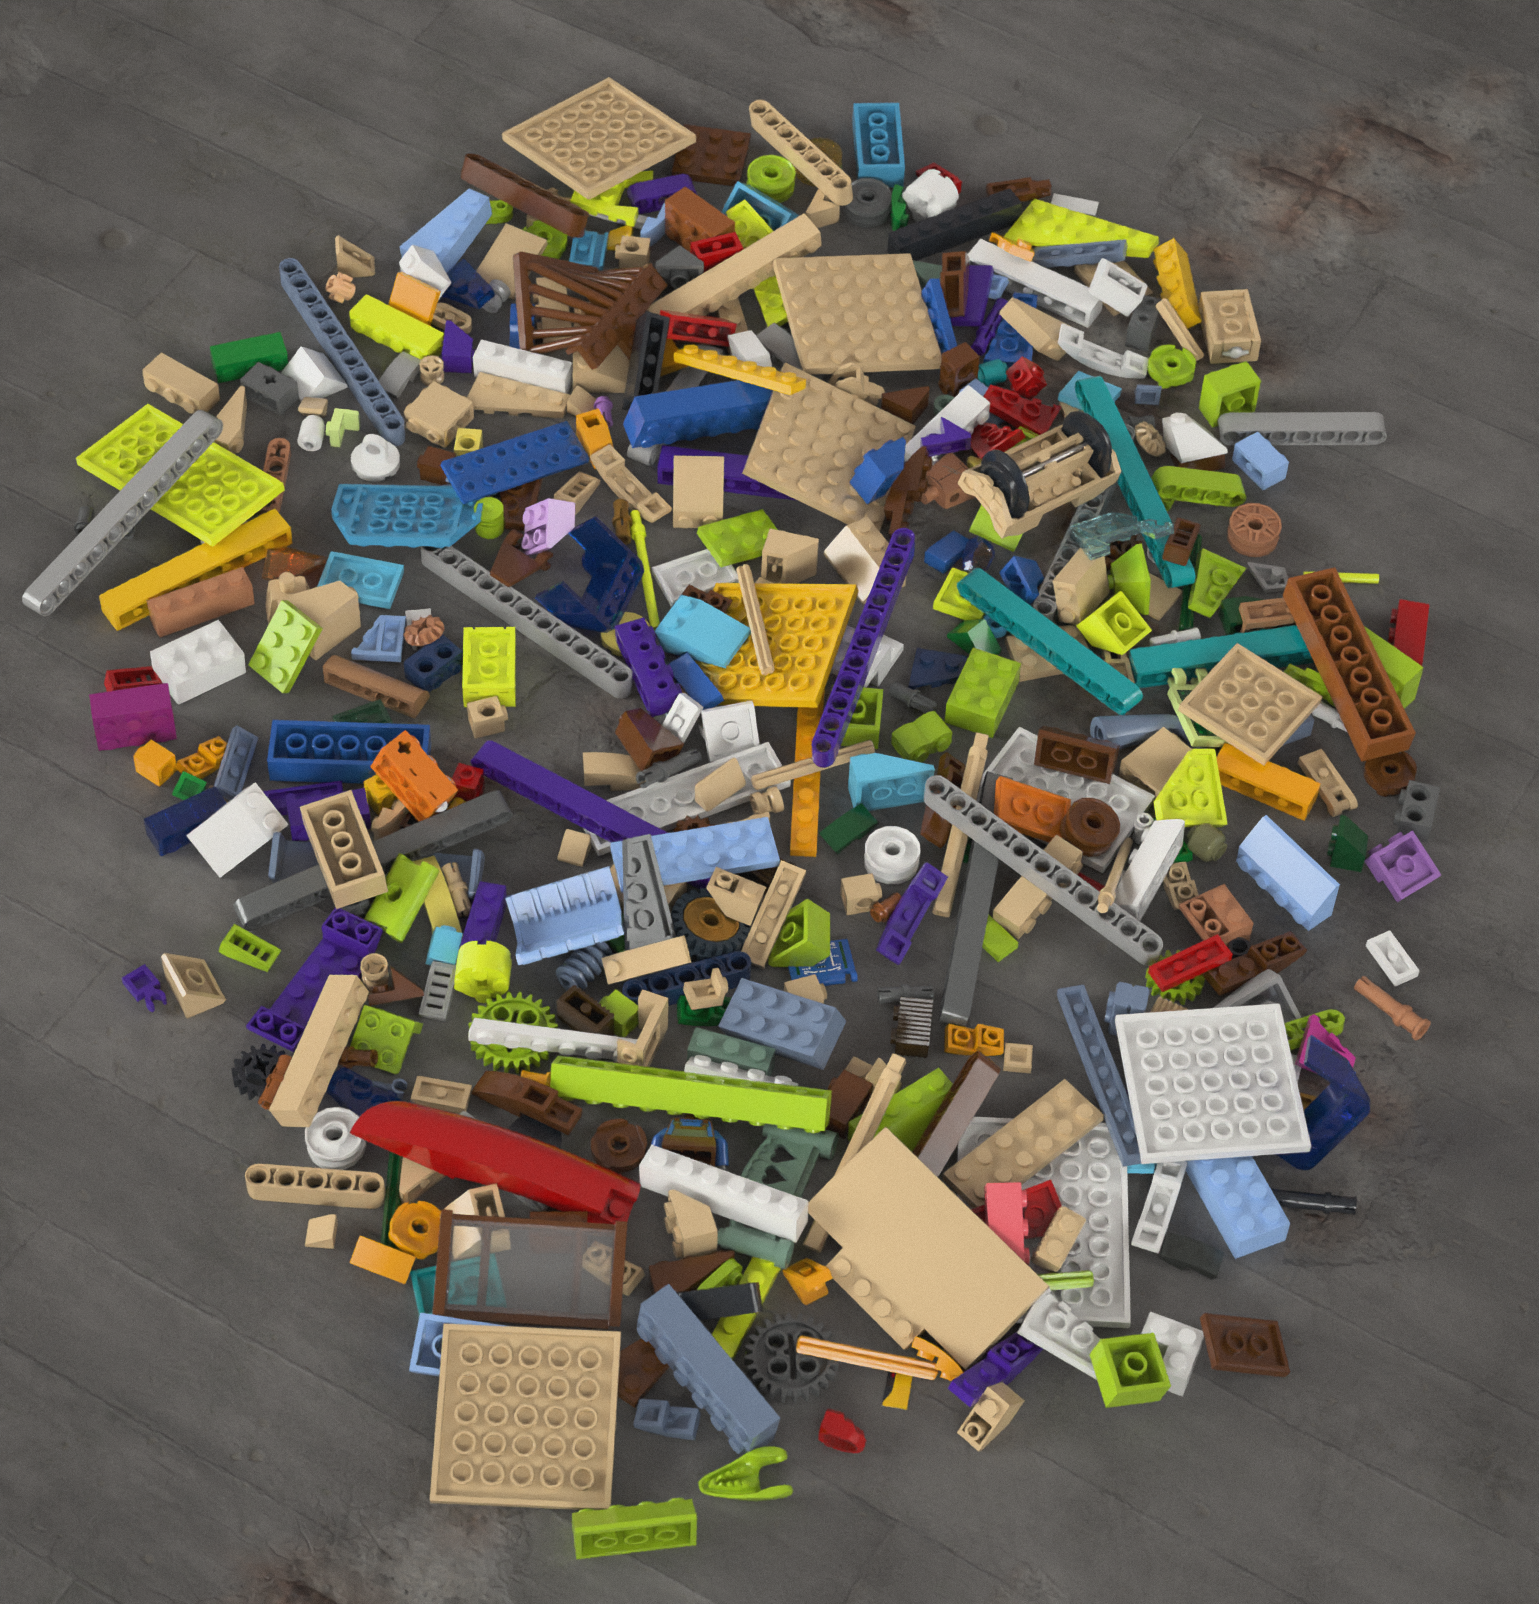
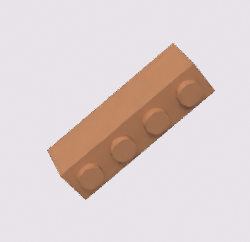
[147,567,255,638]

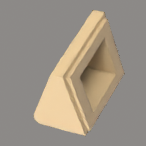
[567,386,596,416]
[298,397,328,418]
[557,829,591,867]
[305,1214,338,1249]

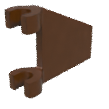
[490,529,554,587]

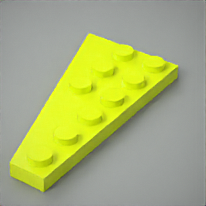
[1004,199,1159,258]
[726,200,788,327]

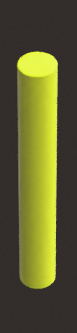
[1303,571,1379,584]

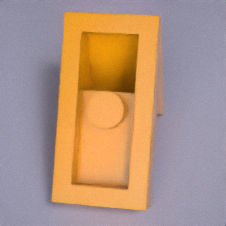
[782,1258,833,1305]

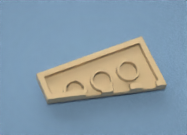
[467,372,570,418]

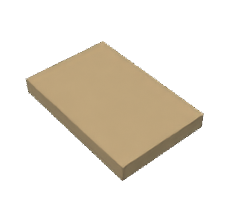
[472,224,548,300]

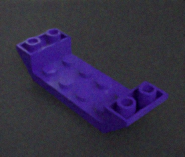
[246,907,383,1052]

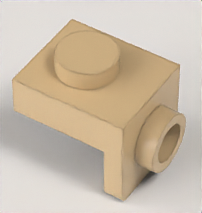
[683,968,728,1010]

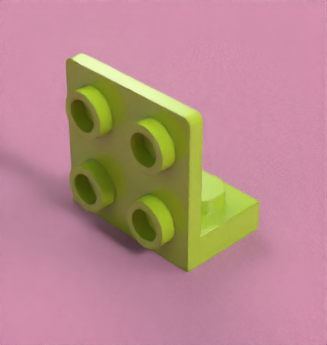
[350,1005,423,1074]

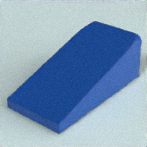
[924,531,974,574]

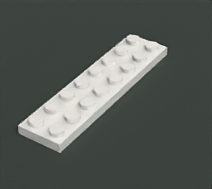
[583,742,791,856]

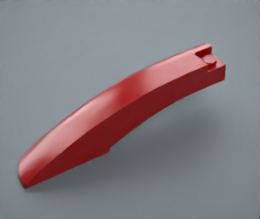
[349,1101,641,1224]

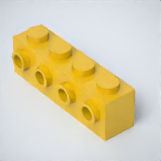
[1153,238,1202,329]

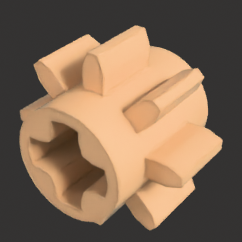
[326,272,356,303]

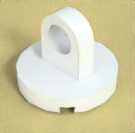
[351,434,400,482]

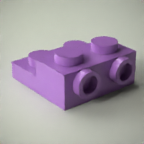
[1365,831,1441,902]

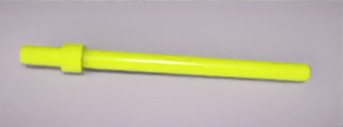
[630,510,660,632]

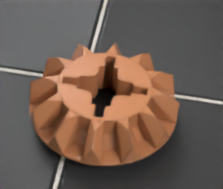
[404,615,444,646]

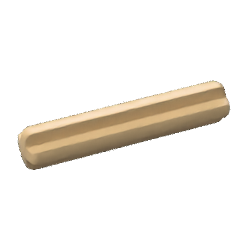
[1156,298,1204,362]

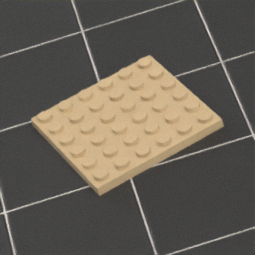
[502,77,696,200]
[773,253,942,375]
[742,363,916,532]
[430,1324,621,1510]

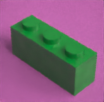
[210,332,288,383]

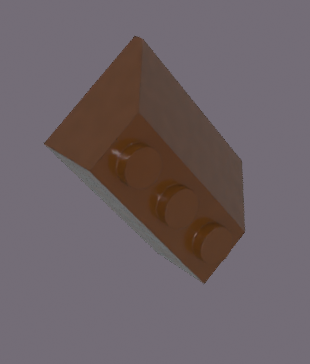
[1034,725,1120,784]

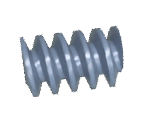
[556,942,613,991]

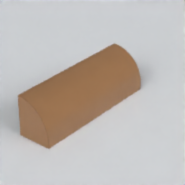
[323,655,430,719]

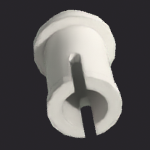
[1133,813,1154,844]

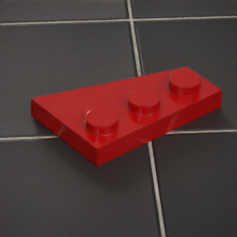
[983,385,1062,435]
[970,422,1026,461]

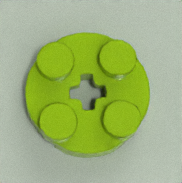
[523,220,568,259]
[1147,345,1196,389]

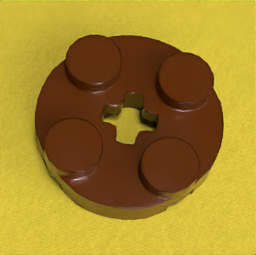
[1363,751,1417,797]
[591,1119,647,1173]

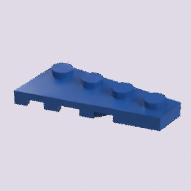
[921,279,957,355]
[983,293,1038,368]

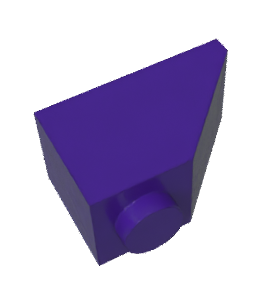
[442,320,476,373]

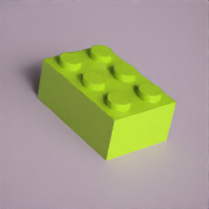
[944,648,1021,738]

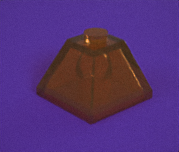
[262,546,328,581]

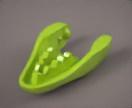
[699,1446,793,1501]

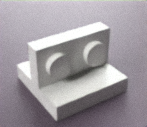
[699,701,760,763]

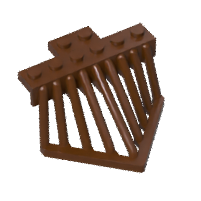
[513,251,667,370]

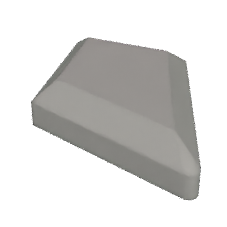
[1247,562,1288,593]

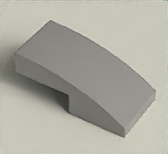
[379,352,421,399]

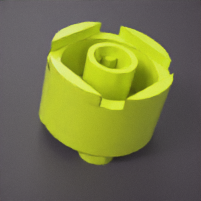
[454,941,512,1003]

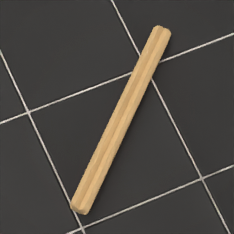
[736,564,775,676]

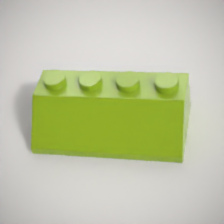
[848,1068,953,1152]
[572,1498,697,1559]

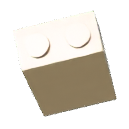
[277,581,361,661]

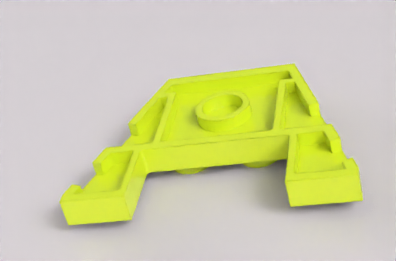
[570,171,653,227]

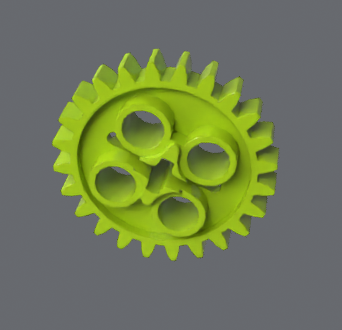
[468,992,558,1074]

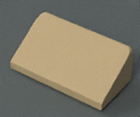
[695,757,746,812]

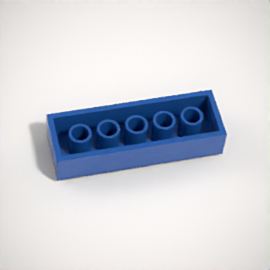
[623,380,773,448]
[267,720,431,784]

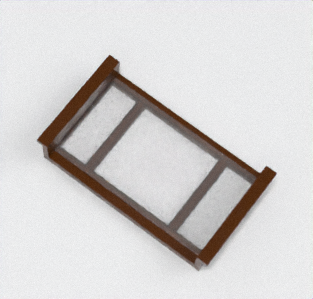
[432,1209,627,1330]

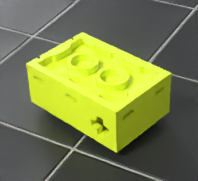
[462,627,516,707]

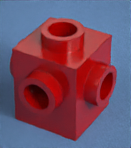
[1006,356,1047,400]

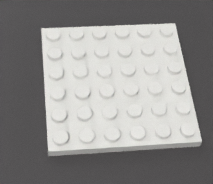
[1115,1003,1311,1164]

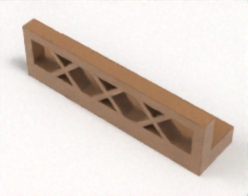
[1239,598,1296,633]

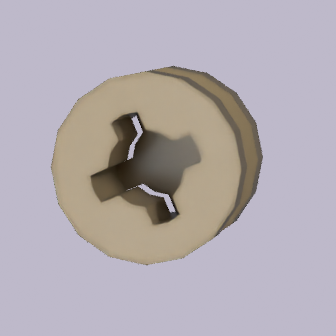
[420,356,444,386]

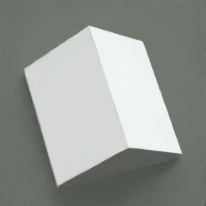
[281,347,348,402]

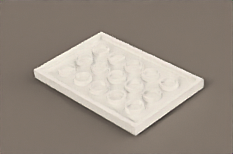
[977,727,1155,873]

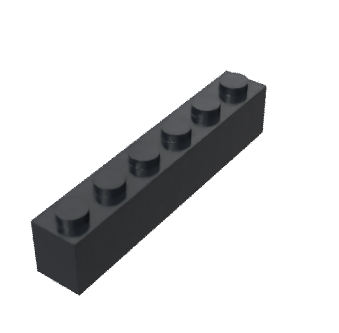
[887,188,1022,261]

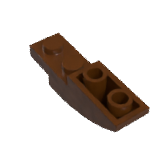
[884,446,932,545]
[920,752,966,849]
[1203,931,1307,996]
[471,1071,583,1136]

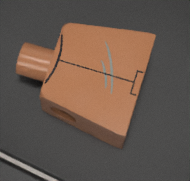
[921,453,976,509]

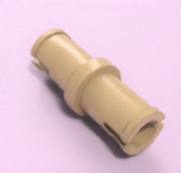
[441,862,472,917]

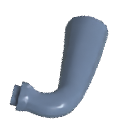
[1090,714,1207,750]

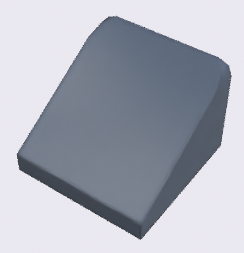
[1135,384,1161,405]

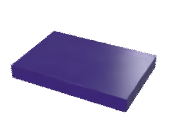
[950,265,994,326]

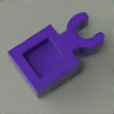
[122,964,167,1012]

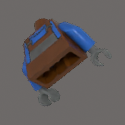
[651,1114,729,1172]

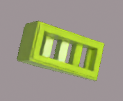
[218,924,281,972]

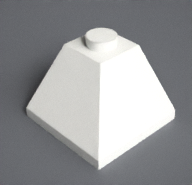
[399,245,452,299]
[1162,413,1227,463]

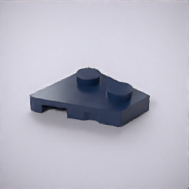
[908,648,967,690]

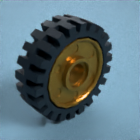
[671,888,750,962]

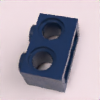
[404,634,463,692]

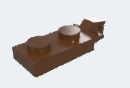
[986,177,1052,202]

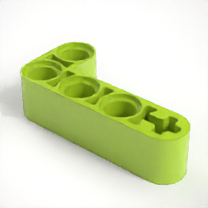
[1151,466,1246,511]

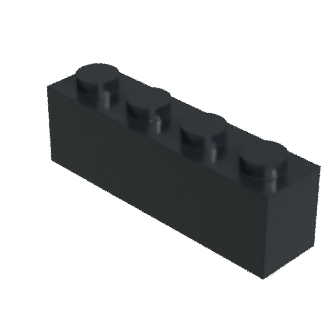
[622,311,670,411]

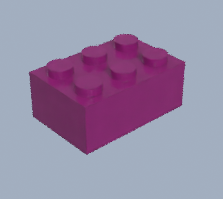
[89,683,177,751]

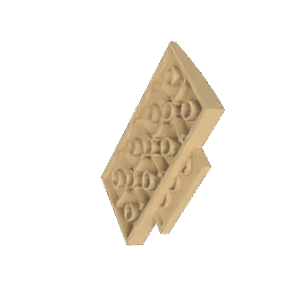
[808,1127,1050,1370]

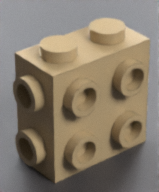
[404,381,474,448]

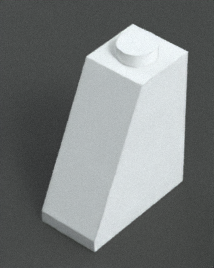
[728,330,772,367]

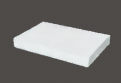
[652,549,739,608]

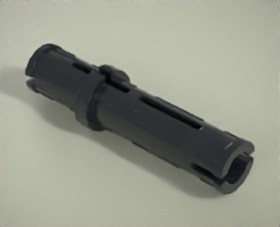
[1271,1188,1357,1215]

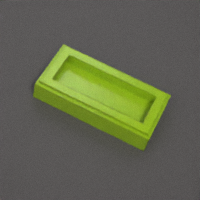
[982,914,1019,962]

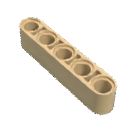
[245,1164,385,1209]

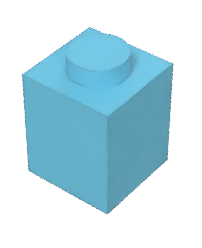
[425,925,463,965]

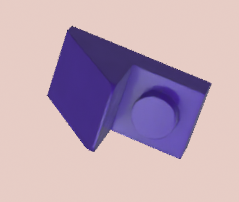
[920,417,971,456]

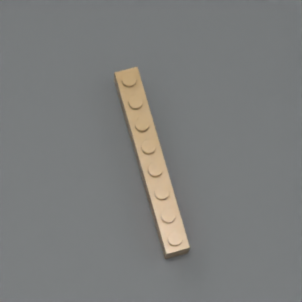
[647,213,822,316]

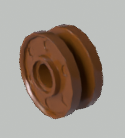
[1060,798,1120,857]

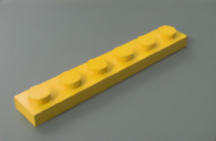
[674,345,806,395]

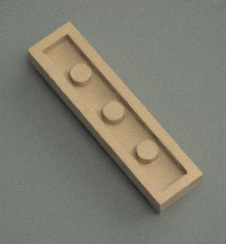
[741,860,806,970]

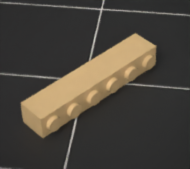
[269,975,369,1127]

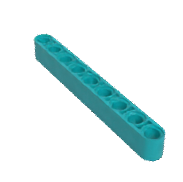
[957,568,1143,715]

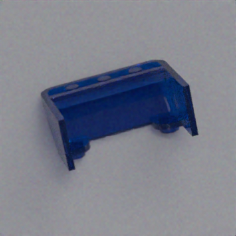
[535,516,644,633]
[1276,1035,1371,1170]

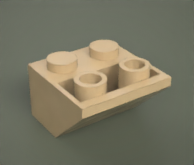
[761,529,819,584]
[444,1183,511,1262]
[664,1189,718,1260]

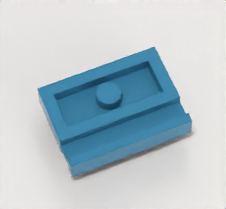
[569,231,608,271]

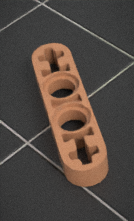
[258,438,291,515]

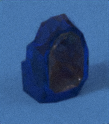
[962,536,995,574]

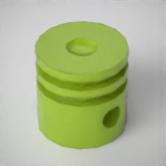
[474,497,505,539]

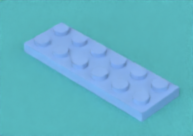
[610,817,780,893]

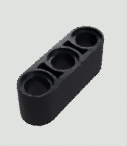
[677,1282,763,1320]

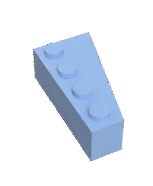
[400,189,492,275]

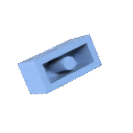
[1232,432,1289,490]

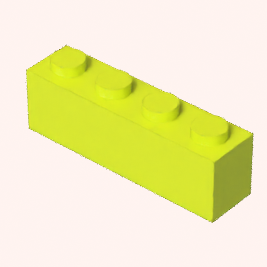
[349,294,444,360]

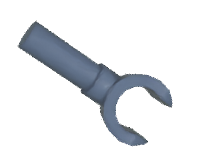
[368,1078,408,1100]

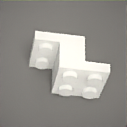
[830,625,904,688]

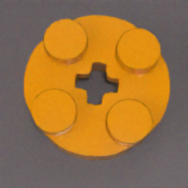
[388,1201,441,1259]

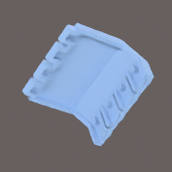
[505,866,624,965]

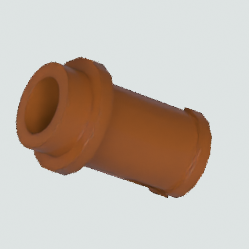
[870,892,902,922]

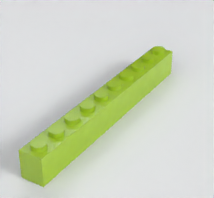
[550,1055,832,1133]

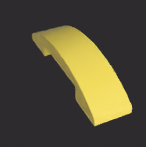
[412,856,463,949]

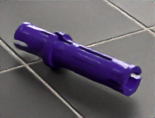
[971,298,1008,356]

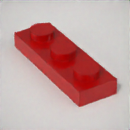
[1148,934,1233,992]

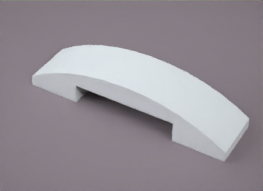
[1058,323,1149,379]
[1131,1161,1188,1253]

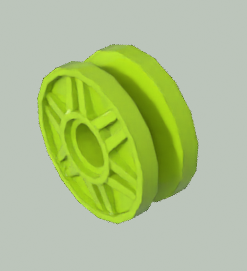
[747,155,796,203]

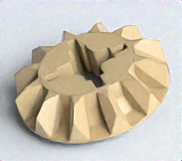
[1135,421,1166,457]

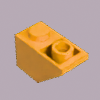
[576,409,614,469]

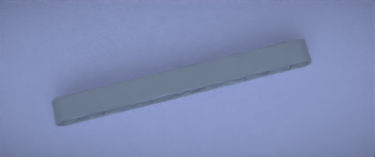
[279,258,406,447]

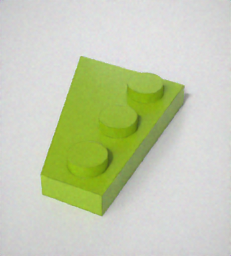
[1188,548,1247,618]

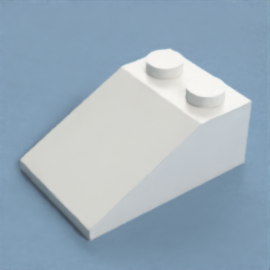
[186,782,289,877]

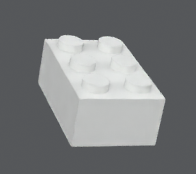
[150,620,246,705]

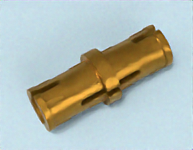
[612,499,632,546]

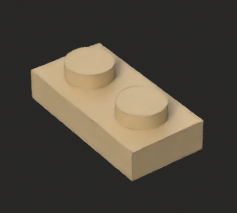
[411,1075,472,1113]

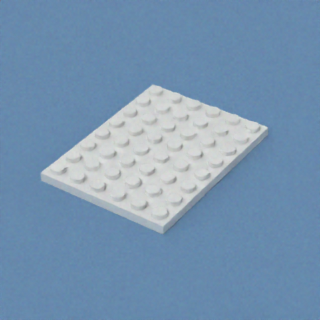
[957,1117,1131,1328]

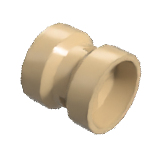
[750,786,784,814]
[360,953,389,990]

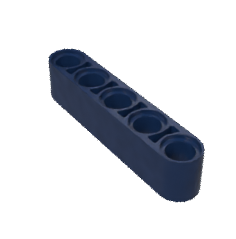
[622,951,751,1006]

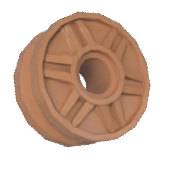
[1227,503,1282,557]

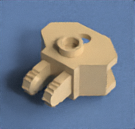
[828,362,885,406]

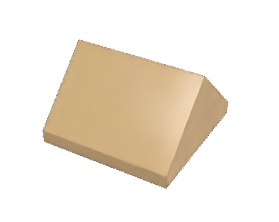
[161,953,226,1019]

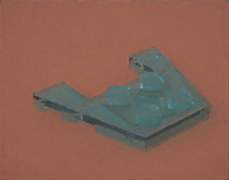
[1070,512,1174,560]

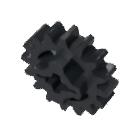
[231,1044,286,1100]

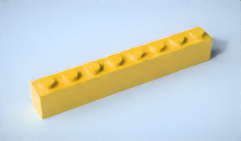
[99,509,293,631]

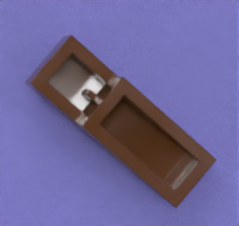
[940,251,969,318]

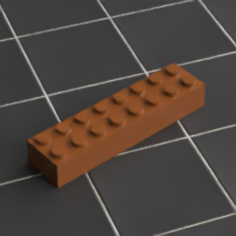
[1283,567,1416,762]

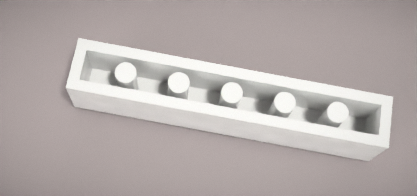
[967,239,1103,328]
[639,1145,808,1243]

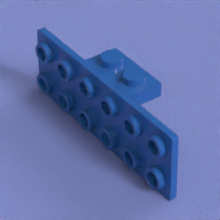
[440,421,590,504]

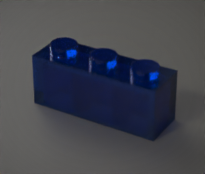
[143,786,227,857]

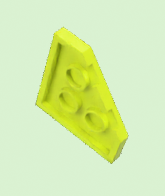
[1154,749,1228,827]

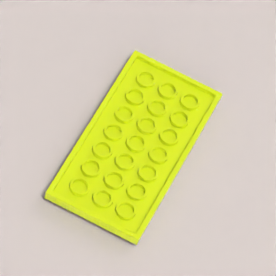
[76,404,285,547]

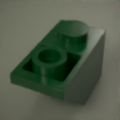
[1327,815,1368,872]

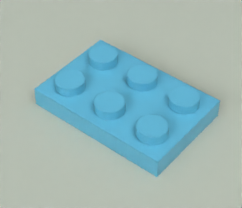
[317,551,404,609]

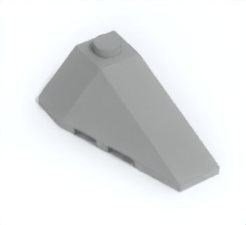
[1213,969,1302,1023]

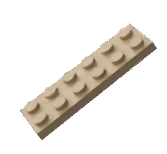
[942,1079,1104,1208]

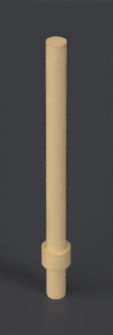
[1097,837,1133,913]

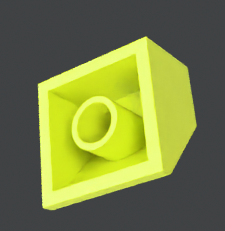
[1076,591,1152,655]

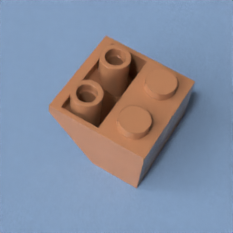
[1178,884,1254,947]

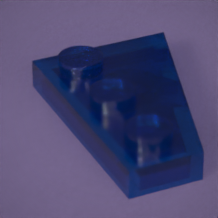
[442,258,495,309]
[326,1067,413,1117]

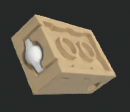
[1199,289,1261,364]

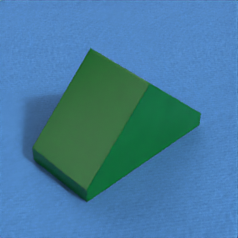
[947,619,1001,655]

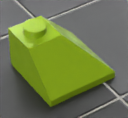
[1107,544,1151,615]

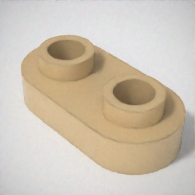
[431,303,472,334]

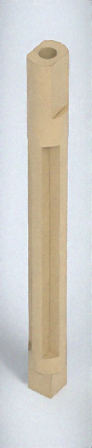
[932,732,989,917]
[803,1053,906,1253]

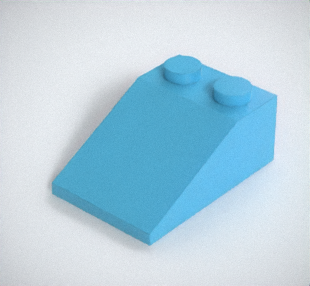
[655,595,751,668]
[848,753,935,811]

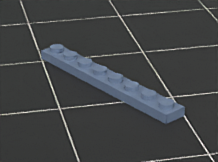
[1057,985,1141,1167]

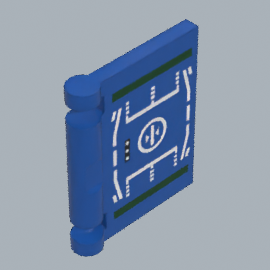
[788,939,858,986]

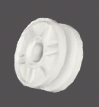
[864,826,920,884]
[305,1107,366,1170]

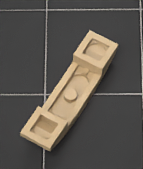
[590,444,672,523]

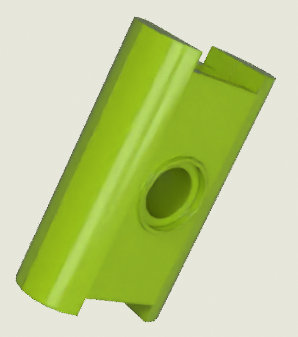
[364,853,440,943]

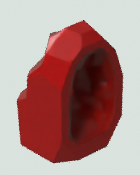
[818,1408,866,1453]

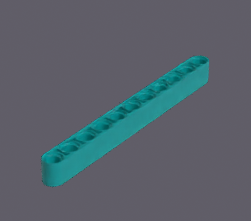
[1075,376,1195,589]

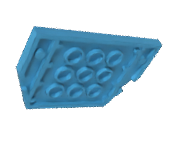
[331,484,485,548]

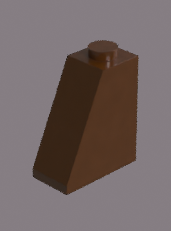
[615,708,684,771]

